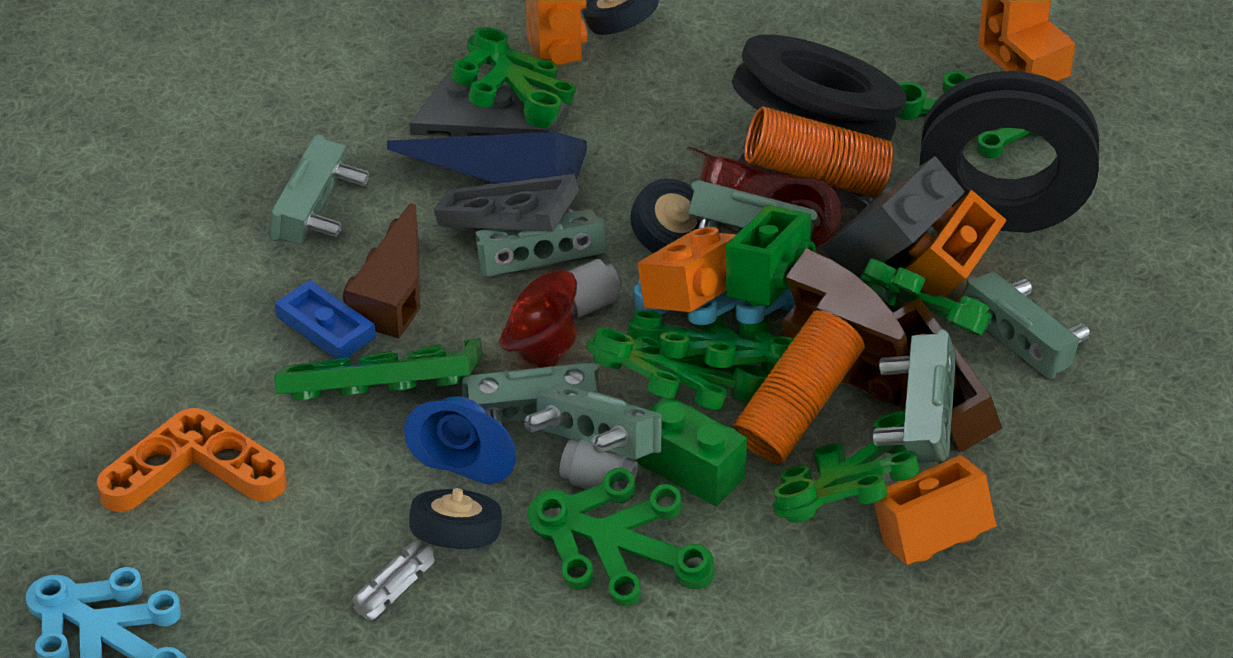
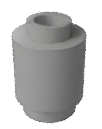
[547,259,621,320]
[559,439,638,491]

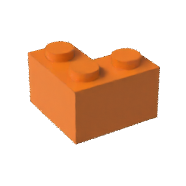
[978,0,1075,81]

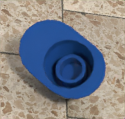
[404,396,516,485]

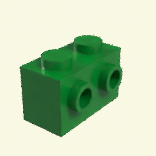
[726,205,815,306]
[636,397,747,507]

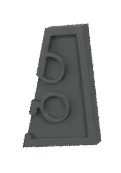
[410,72,568,137]
[434,174,579,232]

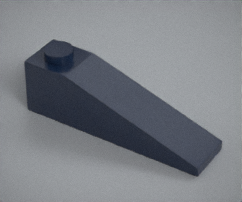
[387,132,587,183]

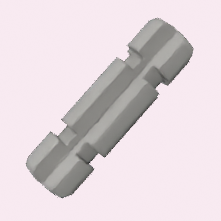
[352,539,435,621]

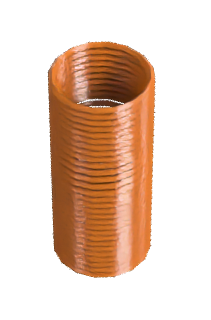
[744,106,894,198]
[732,310,865,463]

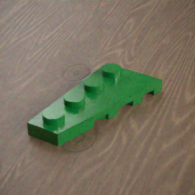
[274,338,483,400]

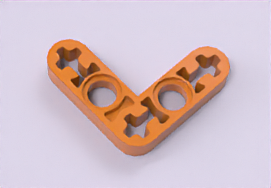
[97,408,287,512]

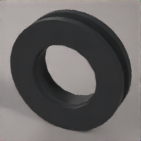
[732,35,906,141]
[919,71,1099,233]

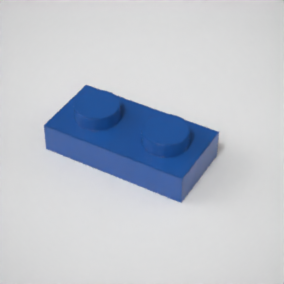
[275,280,376,359]

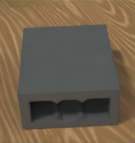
[822,156,965,278]

